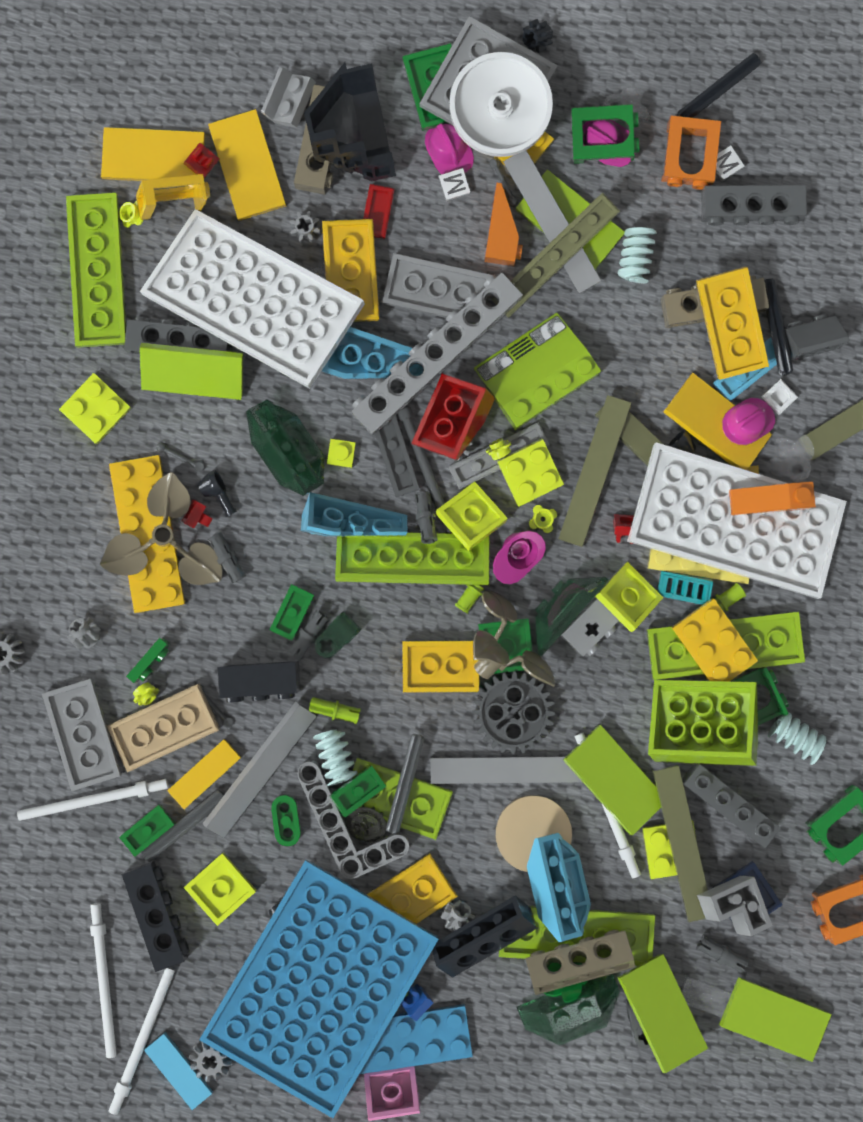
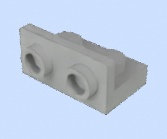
[261,67,316,128]

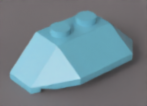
[527,833,591,942]

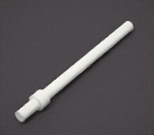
[575,732,641,878]
[17,779,169,821]
[90,903,117,1058]
[109,967,175,1115]

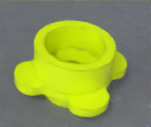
[119,200,144,228]
[485,438,512,460]
[529,505,557,533]
[133,682,160,706]

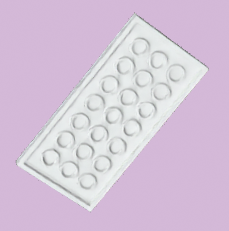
[140,209,365,389]
[627,443,847,599]

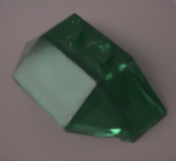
[246,399,324,496]
[534,577,609,657]
[516,974,620,1046]

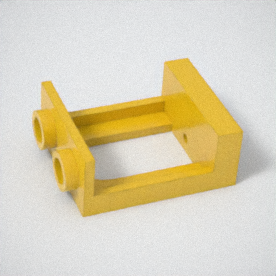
[136,174,210,220]

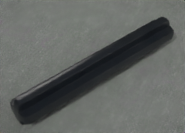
[677,53,761,118]
[764,278,793,376]

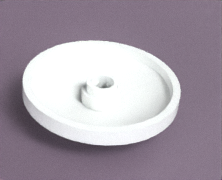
[449,52,553,157]

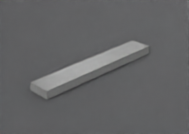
[503,150,601,294]
[203,701,316,838]
[430,756,582,784]

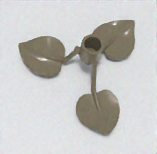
[100,472,222,585]
[473,590,555,687]

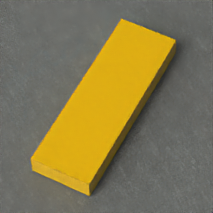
[167,739,242,809]

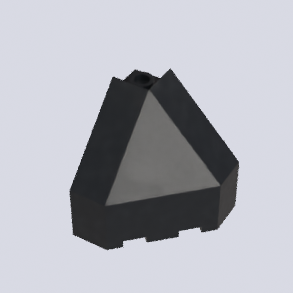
[304,62,396,182]

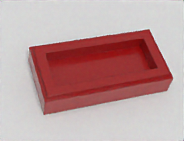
[363,184,395,239]

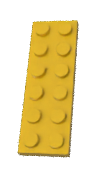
[109,455,186,613]

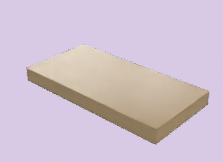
[107,683,221,772]

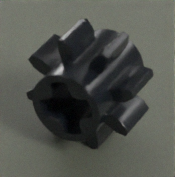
[522,19,553,53]

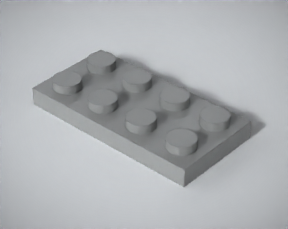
[382,253,492,324]
[42,678,122,791]

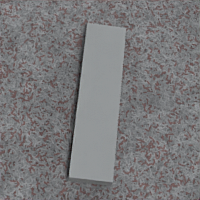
[448,422,550,490]

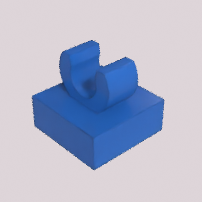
[401,984,434,1022]

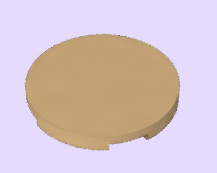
[495,795,572,872]

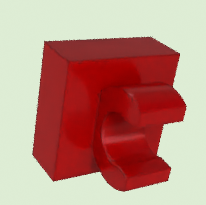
[183,143,220,179]
[181,499,213,528]
[613,514,634,544]

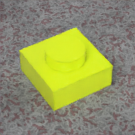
[327,439,356,468]

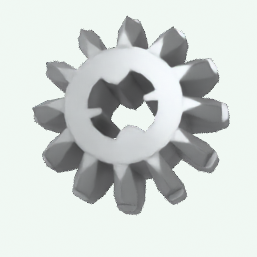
[0,632,25,675]
[189,1041,233,1082]

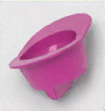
[583,119,636,167]
[425,123,474,175]
[722,398,775,445]
[493,531,546,584]

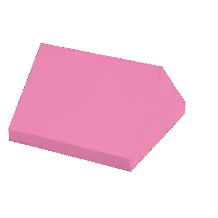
[364,1066,420,1121]

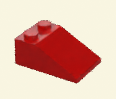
[412,374,495,460]

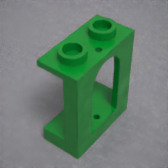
[572,104,639,164]
[730,667,789,726]
[805,785,863,866]

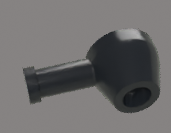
[668,430,696,453]
[198,470,237,517]

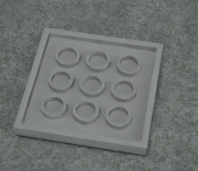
[420,16,558,125]

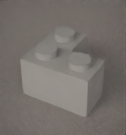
[697,876,773,936]

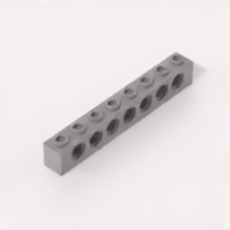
[351,273,523,436]

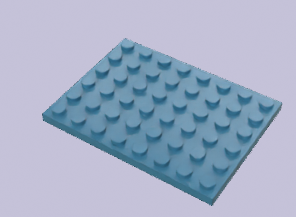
[199,859,439,1118]

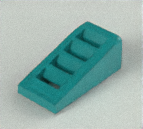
[657,571,713,605]

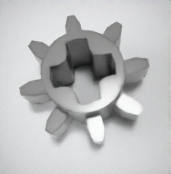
[290,211,321,244]
[67,617,101,649]
[441,900,475,932]

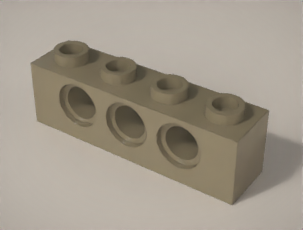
[294,85,333,195]
[660,275,769,328]
[525,930,635,995]

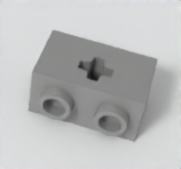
[560,599,619,656]

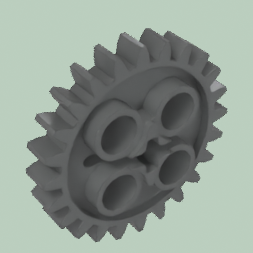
[472,671,555,754]

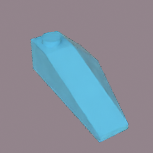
[321,327,424,379]
[301,492,407,537]

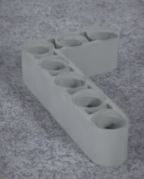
[297,760,410,879]

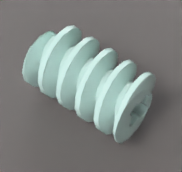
[617,227,657,284]
[768,712,826,765]
[313,730,357,786]

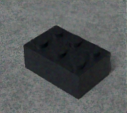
[217,661,301,703]

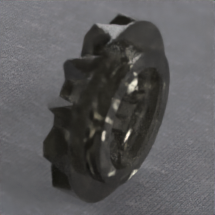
[346,804,387,842]

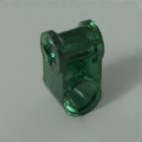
[315,611,361,658]

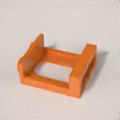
[661,116,721,190]
[811,874,863,946]

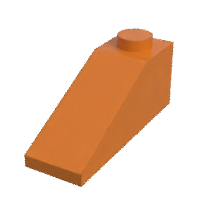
[484,182,523,267]
[729,482,816,515]

